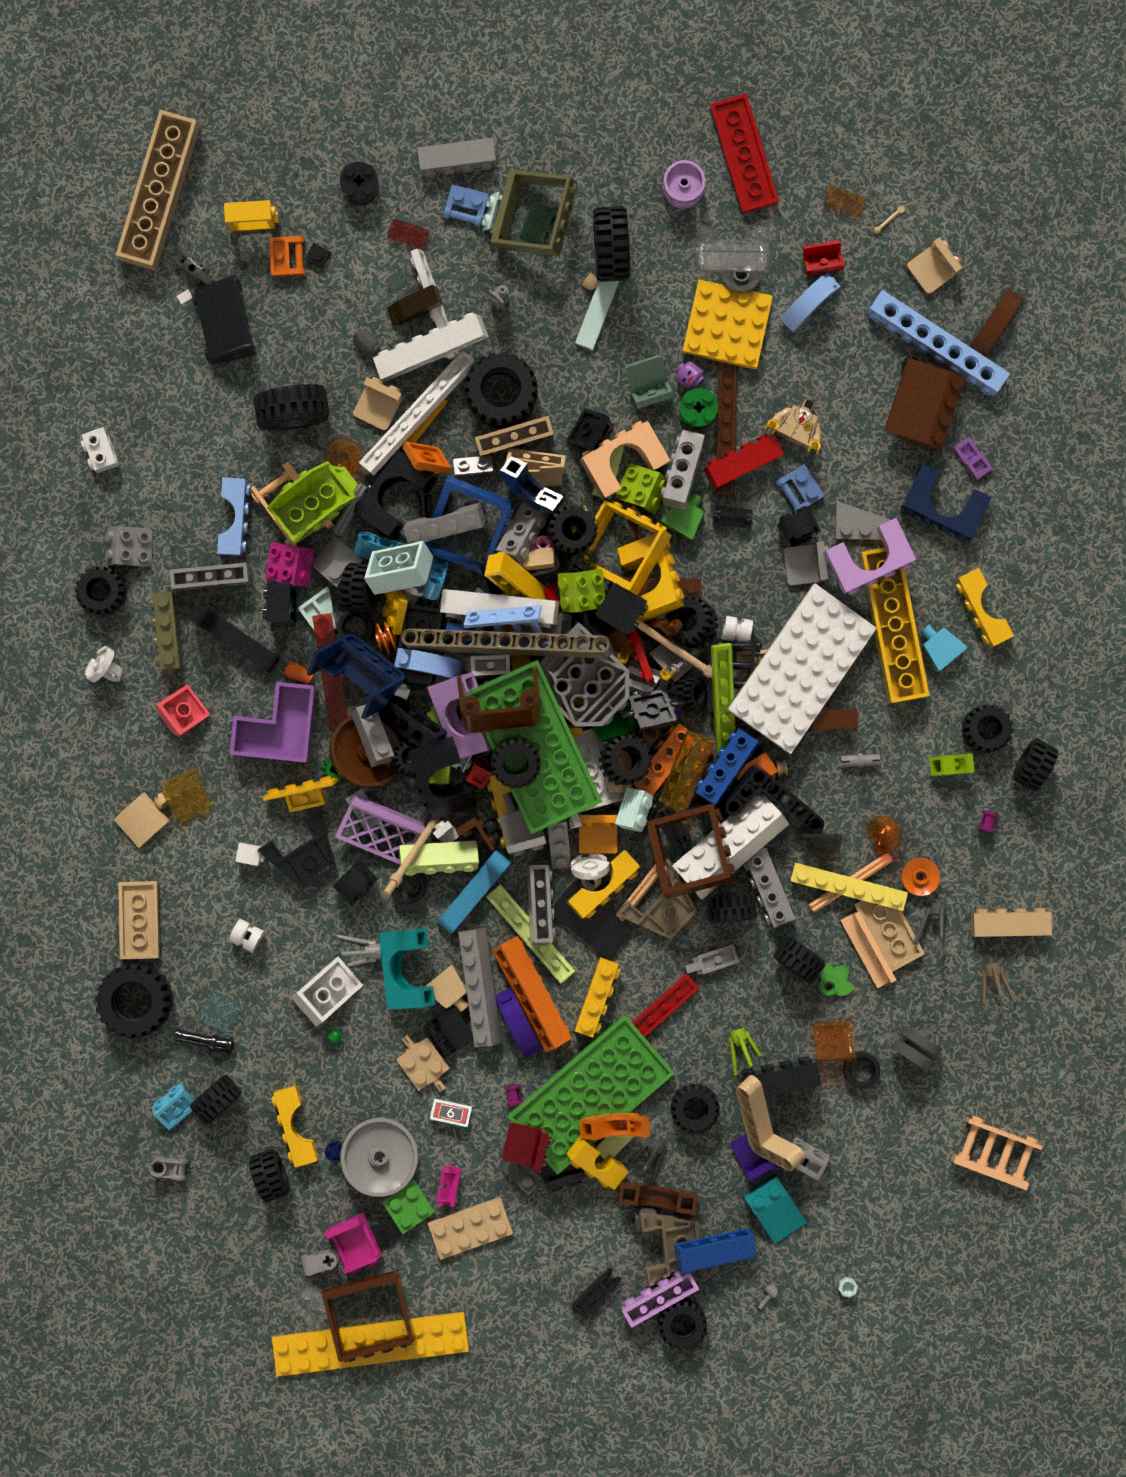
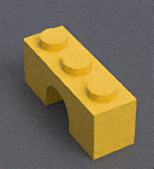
[567,1135,629,1190]

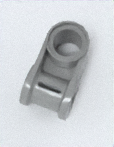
[149,1157,188,1180]
[301,1249,340,1276]

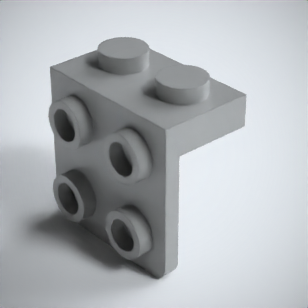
[105,526,152,567]
[784,541,831,585]
[500,811,546,856]

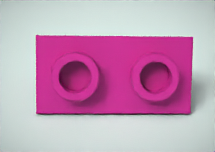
[436,1165,461,1207]

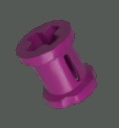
[978,810,999,833]
[504,1084,523,1106]

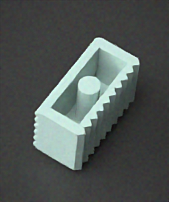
[615,787,653,832]

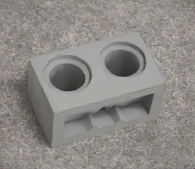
[792,1137,829,1180]

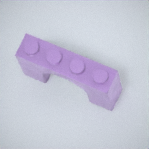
[824,518,916,595]
[427,672,492,758]

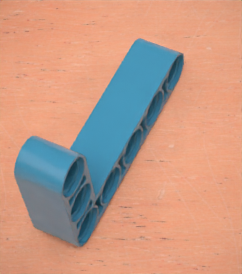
[354,532,449,600]
[437,850,511,934]

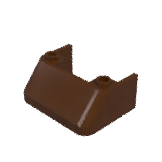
[457,666,541,733]

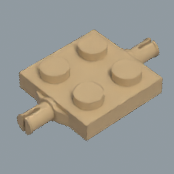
[396,1034,451,1092]

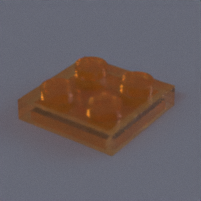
[813,1021,856,1062]

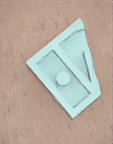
[298,587,336,639]

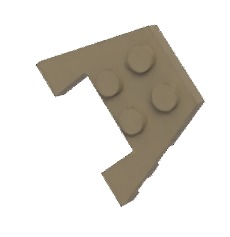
[616,858,697,939]
[639,1213,700,1287]

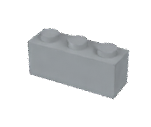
[351,705,394,767]

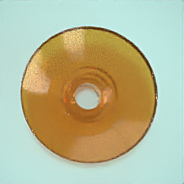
[325,438,363,475]

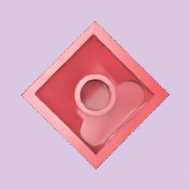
[156,684,210,737]

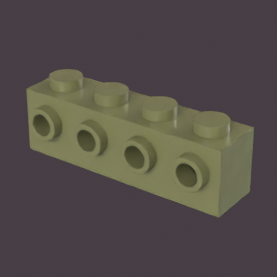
[150,591,183,671]

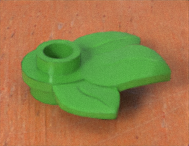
[819,962,855,997]

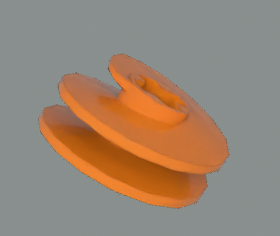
[375,621,398,655]

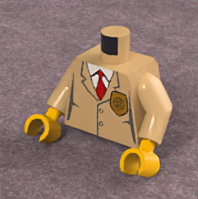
[764,400,821,454]

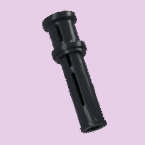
[174,1029,234,1055]

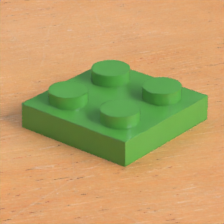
[381,1179,435,1234]

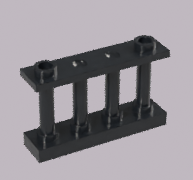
[707,635,762,713]

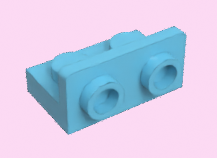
[152,1083,195,1130]

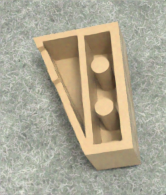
[503,448,566,489]

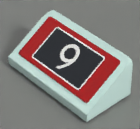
[430,1098,472,1127]

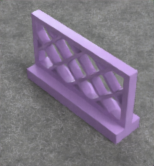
[335,793,425,864]

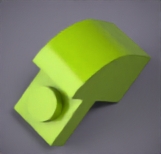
[929,753,975,776]

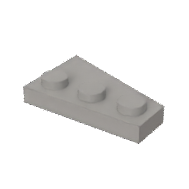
[836,501,890,540]

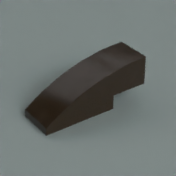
[387,285,443,326]

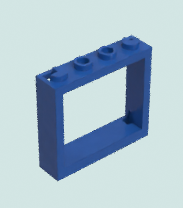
[424,476,514,574]

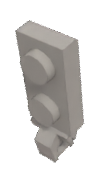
[684,944,739,975]

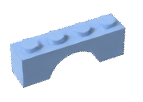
[217,477,251,557]

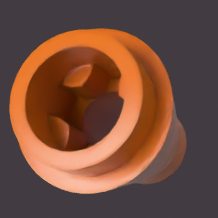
[283,661,313,685]

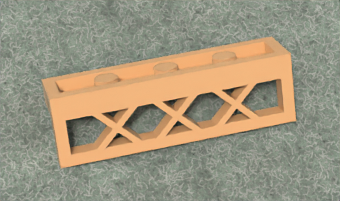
[840,911,896,988]

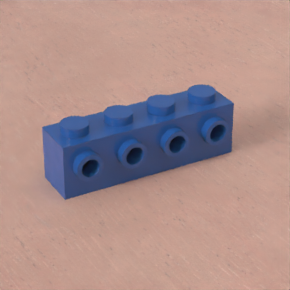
[695,729,759,807]
[674,1228,756,1274]

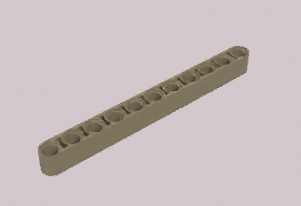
[401,629,613,658]

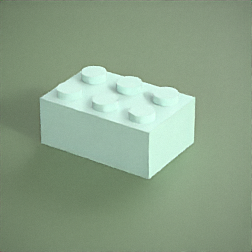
[364,541,433,595]

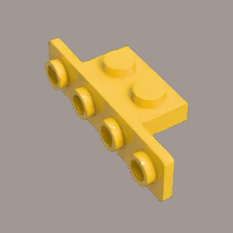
[262,776,339,812]

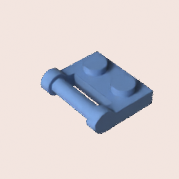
[443,184,489,227]
[775,464,824,513]

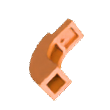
[579,1113,650,1140]

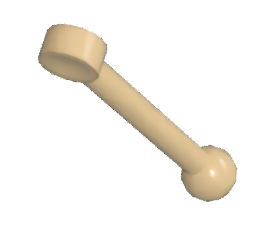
[873,205,905,234]

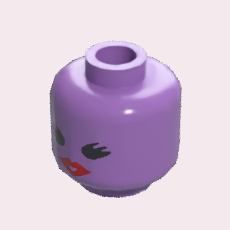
[675,362,704,390]

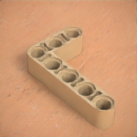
[736,1075,805,1171]

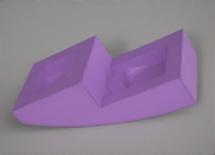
[953,437,993,480]

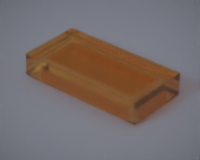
[823,185,866,216]

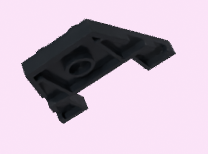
[257,809,336,889]

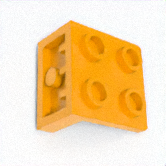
[579,815,617,853]

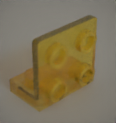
[162,768,214,823]

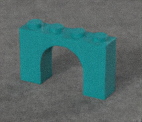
[379,928,435,1010]

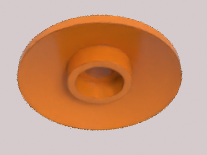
[902,858,940,896]

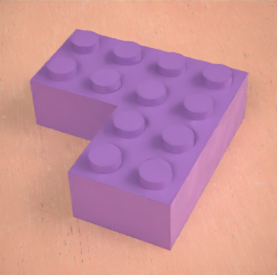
[230,682,317,763]

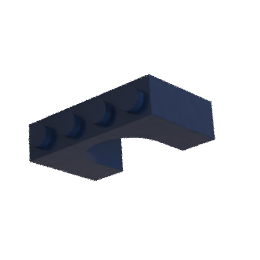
[901,464,992,542]

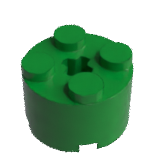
[679,388,718,430]

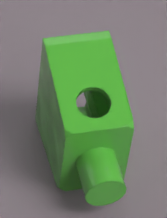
[661,493,704,542]

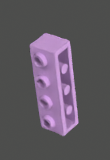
[621,1270,699,1328]

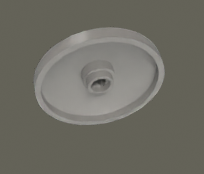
[340,1118,418,1197]

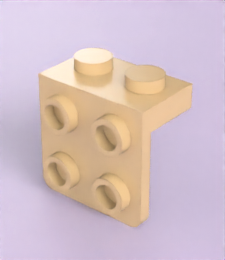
[907,237,962,294]
[353,377,403,431]

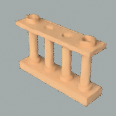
[251,461,334,547]
[951,1116,1043,1190]

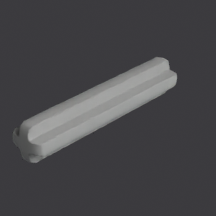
[333,483,368,536]

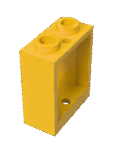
[224,200,279,232]

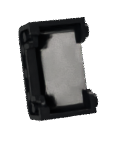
[191,275,257,365]

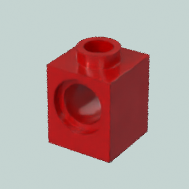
[465,757,492,789]

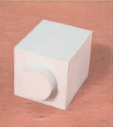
[235,842,265,866]

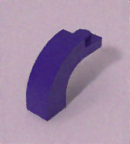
[495,987,543,1058]

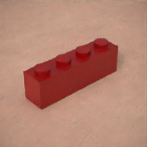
[703,433,784,490]

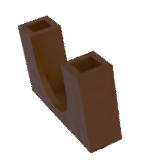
[810,662,859,731]

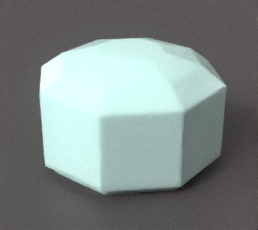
[838,1277,858,1298]

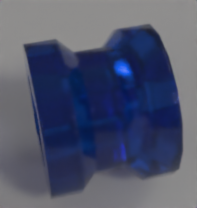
[325,1141,343,1162]

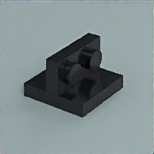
[566,408,615,452]

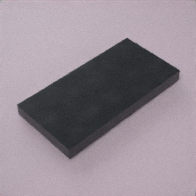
[552,882,633,960]

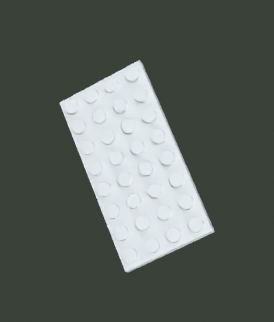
[727,583,876,754]

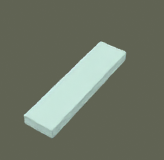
[575,281,619,351]

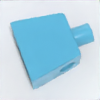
[920,624,967,672]

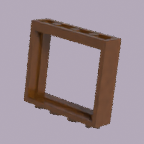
[646,803,735,899]
[321,1270,416,1363]

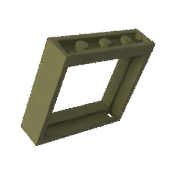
[490,169,578,256]

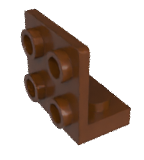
[455,817,497,852]

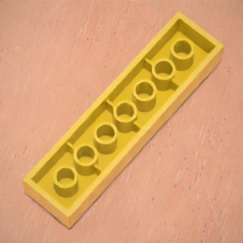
[859,548,930,704]

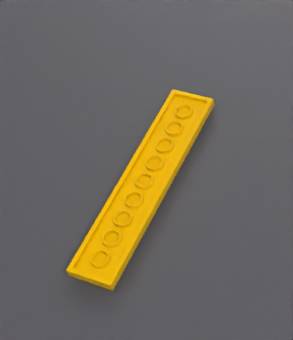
[272,1312,469,1377]

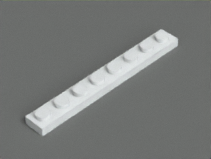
[359,350,477,476]

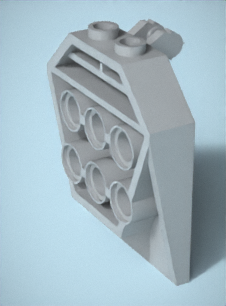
[539,622,629,727]

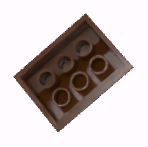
[884,358,966,451]

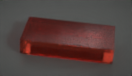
[387,219,429,249]

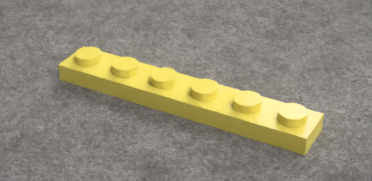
[790,863,908,911]

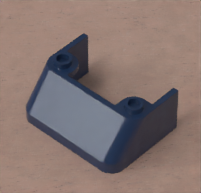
[307,634,405,720]

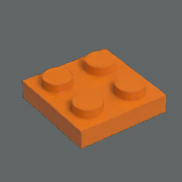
[403,441,451,474]

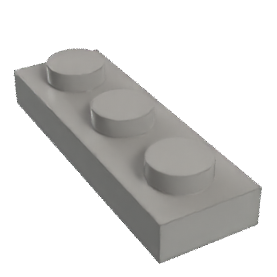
[548,819,571,869]

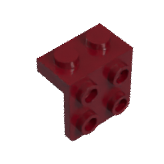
[502,1122,552,1173]

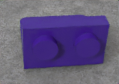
[731,1134,780,1181]

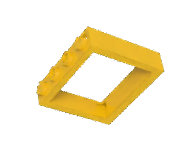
[571,500,672,596]

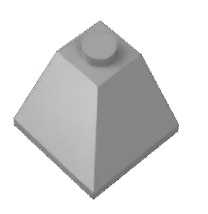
[312,535,363,589]

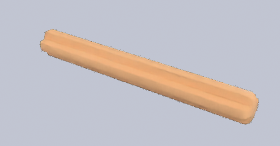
[809,853,892,912]

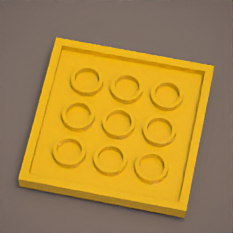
[682,279,773,370]

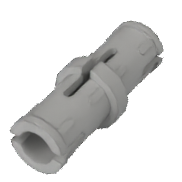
[840,753,880,768]

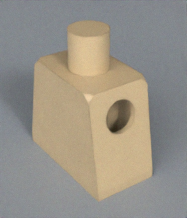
[426,964,469,1012]

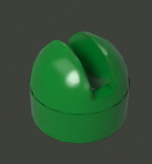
[325,1029,342,1046]

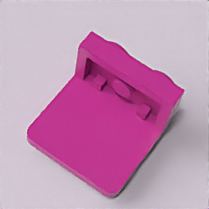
[266,542,314,587]

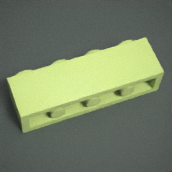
[399,841,479,876]

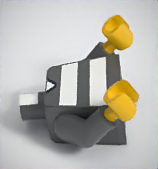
[617,650,675,696]

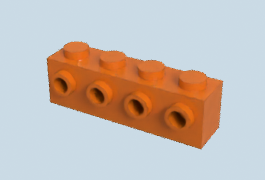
[632,723,697,795]

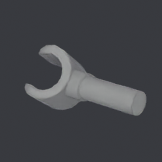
[758,1283,778,1310]

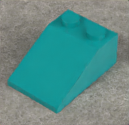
[743,1174,807,1244]

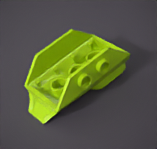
[267,461,358,544]

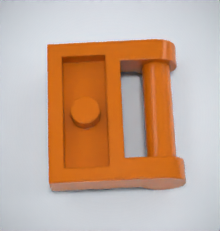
[269,236,306,277]

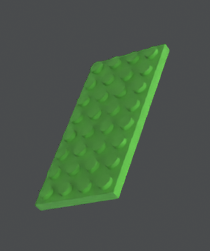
[466,660,602,834]
[507,1014,675,1175]

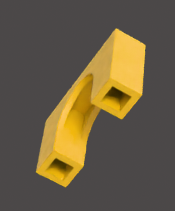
[617,533,684,622]

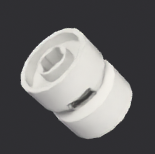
[722,616,753,643]
[228,919,264,953]

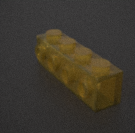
[659,730,715,811]

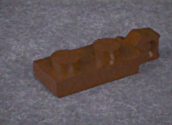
[636,619,683,641]

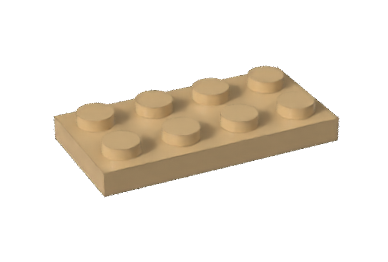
[118,881,160,959]
[853,886,925,972]
[428,1196,513,1260]

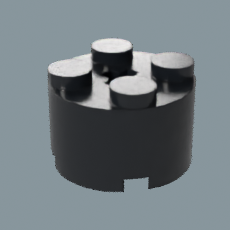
[340,162,380,205]
[776,506,821,548]
[333,860,379,906]

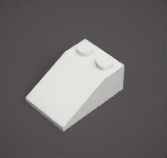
[291,957,363,1026]

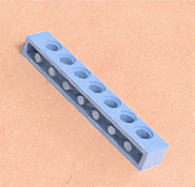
[867,290,1010,396]

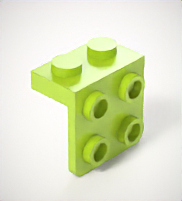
[615,464,668,515]
[558,569,605,612]

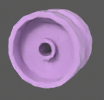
[662,160,706,209]

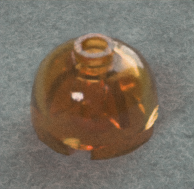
[866,816,902,855]

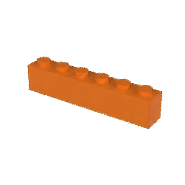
[492,936,572,1052]

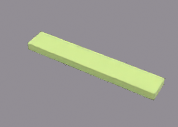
[486,884,576,984]

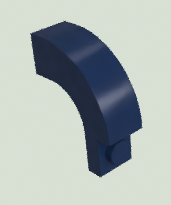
[500,456,564,515]

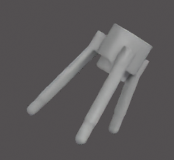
[337,935,381,967]

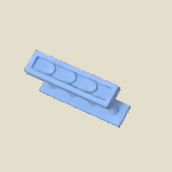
[464,605,552,656]

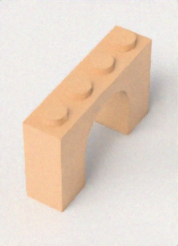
[579,421,670,500]

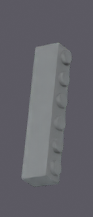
[458,928,502,1047]

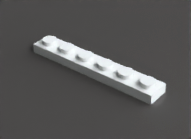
[411,249,459,360]

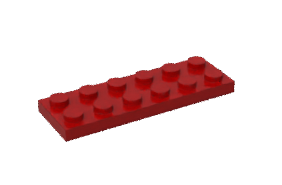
[710,93,779,214]

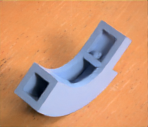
[780,273,841,332]
[395,648,465,679]

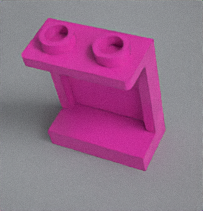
[324,1213,382,1275]

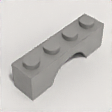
[403,503,485,544]

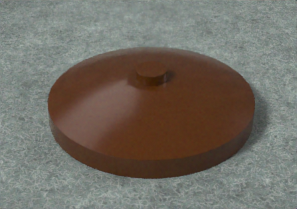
[329,716,406,789]

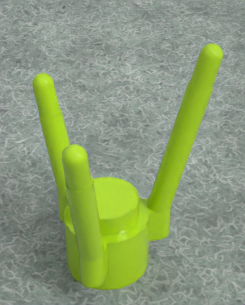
[728,1027,762,1076]

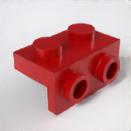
[802,240,845,276]

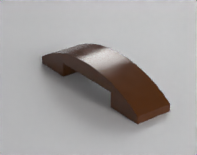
[969,288,1024,357]

